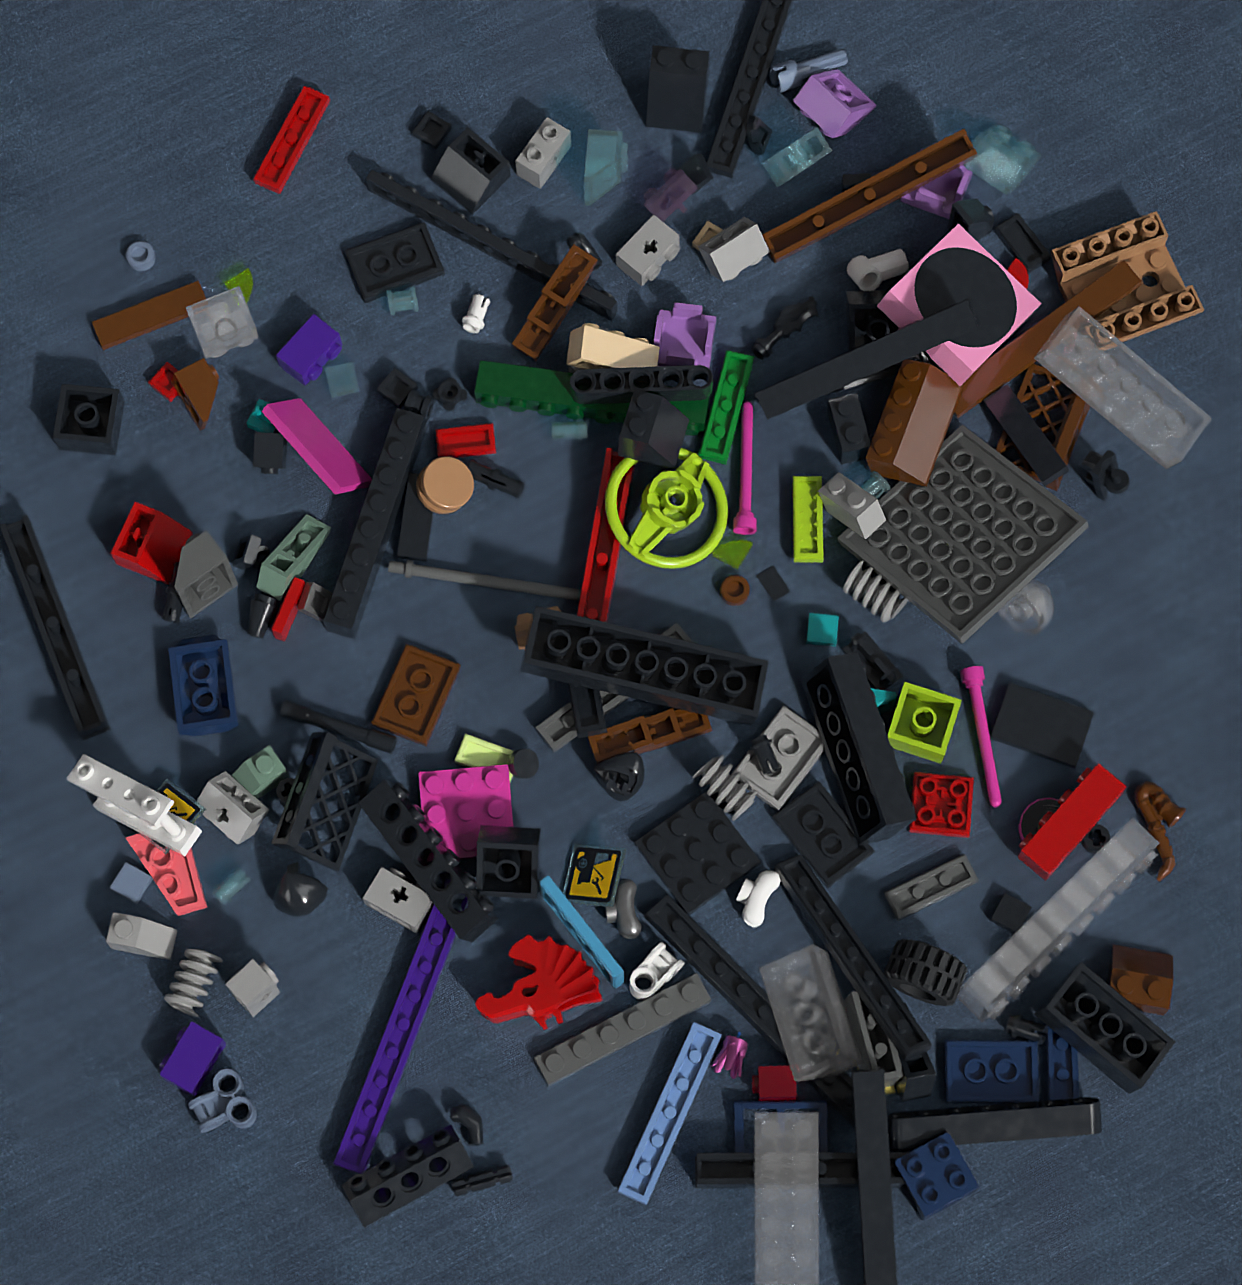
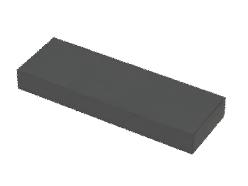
[884,854,979,921]

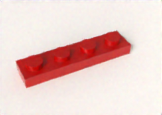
[254,86,330,194]

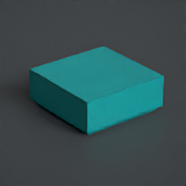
[806,613,839,647]

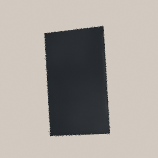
[757,566,791,602]

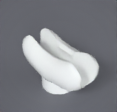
[736,870,780,927]

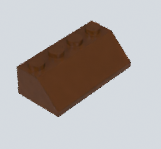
[866,359,963,487]

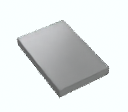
[731,705,825,812]

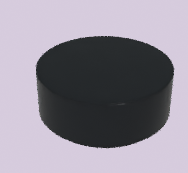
[508,749,539,779]

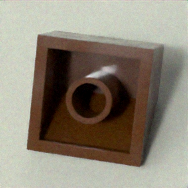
[1106,944,1174,1016]

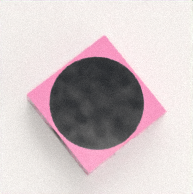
[877,224,1041,386]

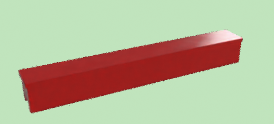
[577,448,635,623]

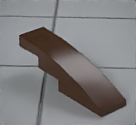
[512,244,598,361]
[588,708,713,764]

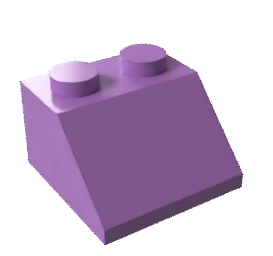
[793,69,877,138]

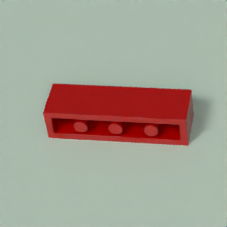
[1018,763,1127,881]

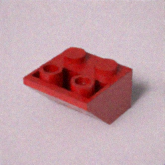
[110,502,193,585]

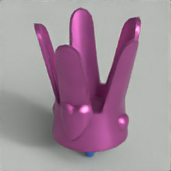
[711,1031,748,1079]

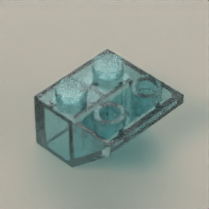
[963,124,1041,195]

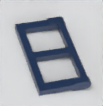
[733,1100,828,1153]

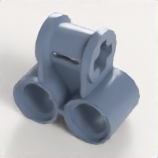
[188,1069,257,1133]

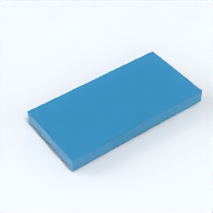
[540,875,624,989]

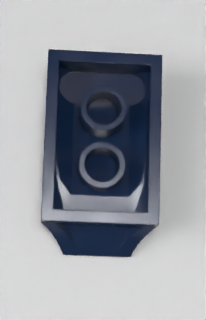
[168,635,239,736]

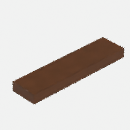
[92,280,210,350]

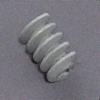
[843,560,908,622]
[692,754,757,821]
[164,949,223,1017]

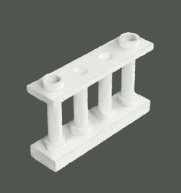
[66,754,202,856]

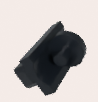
[1082,450,1130,501]

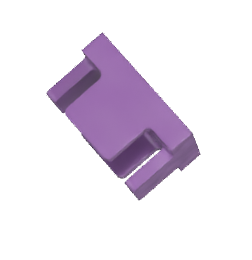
[901,149,974,219]
[654,303,716,369]

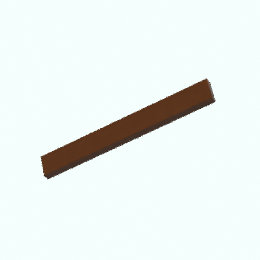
[954,260,1142,418]

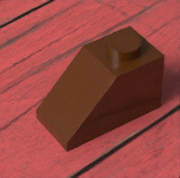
[171,358,219,430]

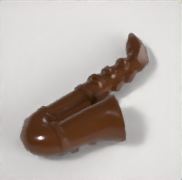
[1134,781,1186,882]

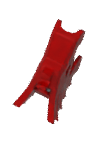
[475,935,603,1030]

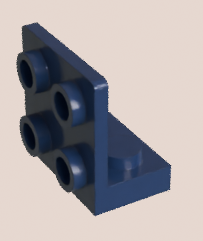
[895,1133,979,1221]

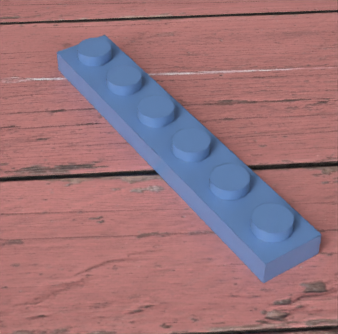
[618,1022,722,1205]

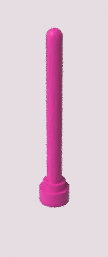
[733,401,757,535]
[960,666,1002,808]

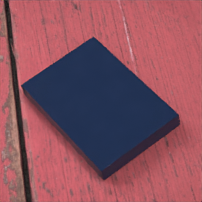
[944,1040,1039,1103]

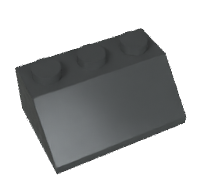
[175,530,238,619]

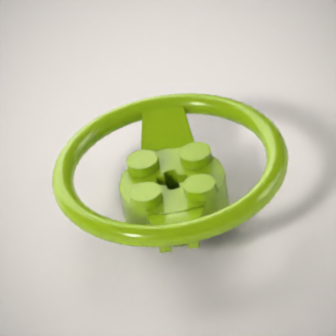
[605,447,728,569]

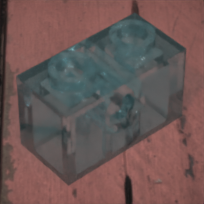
[762,127,832,187]

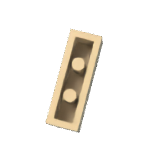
[567,323,660,383]

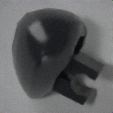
[593,752,644,802]
[274,862,328,917]

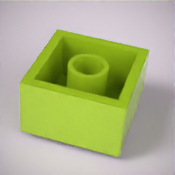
[887,682,962,764]

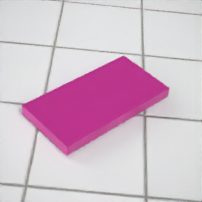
[262,398,372,494]

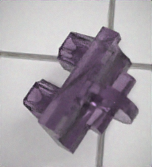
[643,168,698,222]

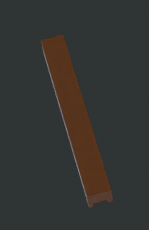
[763,128,978,264]

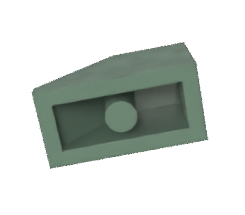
[232,745,290,799]

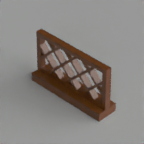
[996,364,1097,491]

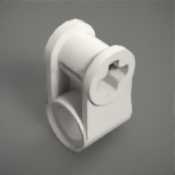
[629,942,684,1001]

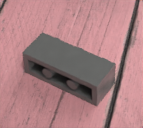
[842,991,904,1087]

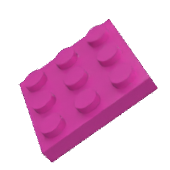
[418,764,514,863]

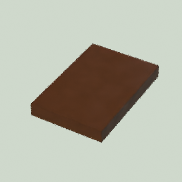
[371,643,461,747]

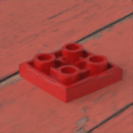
[909,772,974,838]

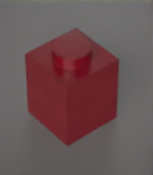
[752,1065,797,1101]

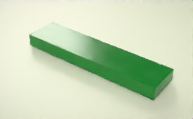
[699,350,754,465]

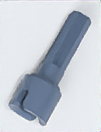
[769,49,848,93]

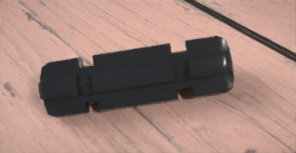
[452,1165,513,1196]

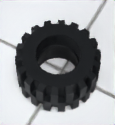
[883,939,968,1006]

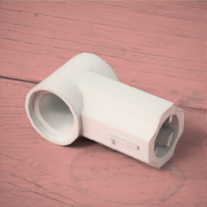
[847,249,909,291]

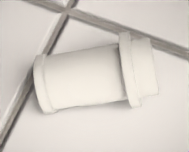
[462,294,490,333]

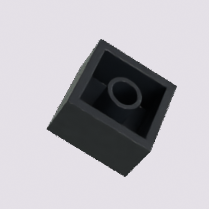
[53,384,125,456]
[476,825,541,899]

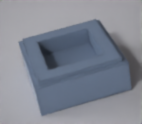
[110,862,153,904]

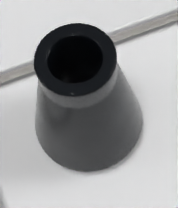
[247,594,279,639]

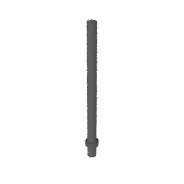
[388,560,581,601]

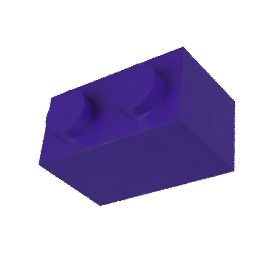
[276,314,342,386]
[159,1021,227,1097]

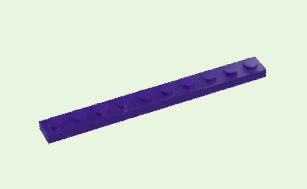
[333,878,468,1174]

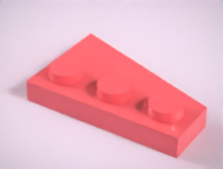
[125,833,207,916]

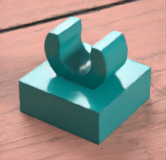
[246,399,278,433]

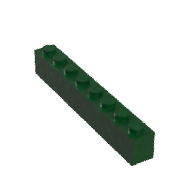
[475,360,709,436]

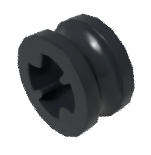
[1082,824,1110,854]

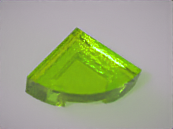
[224,268,254,308]
[713,539,753,570]

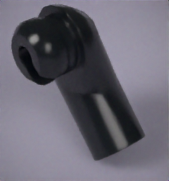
[566,233,603,271]
[450,1104,484,1146]

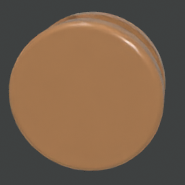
[416,456,474,514]

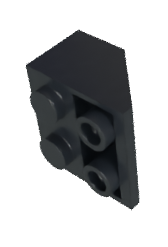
[431,127,511,215]

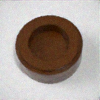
[720,575,750,606]

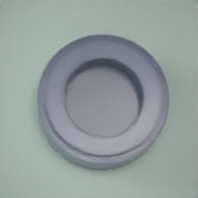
[126,241,156,271]

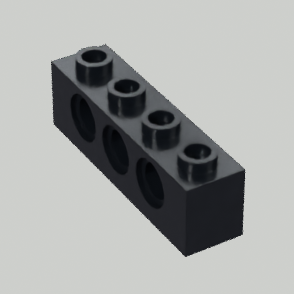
[341,1124,474,1228]

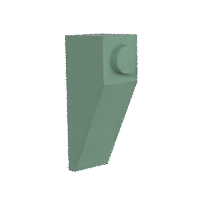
[256,514,331,602]

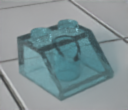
[584,129,628,206]

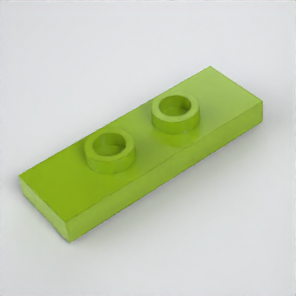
[792,476,823,562]

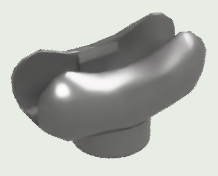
[605,879,642,939]

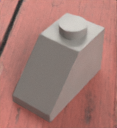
[106,912,178,960]

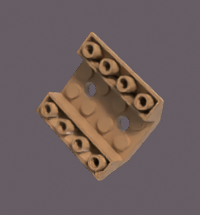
[1051,211,1204,351]

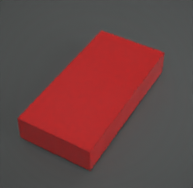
[436,423,496,458]
[271,577,305,642]

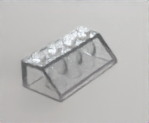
[759,944,864,1082]

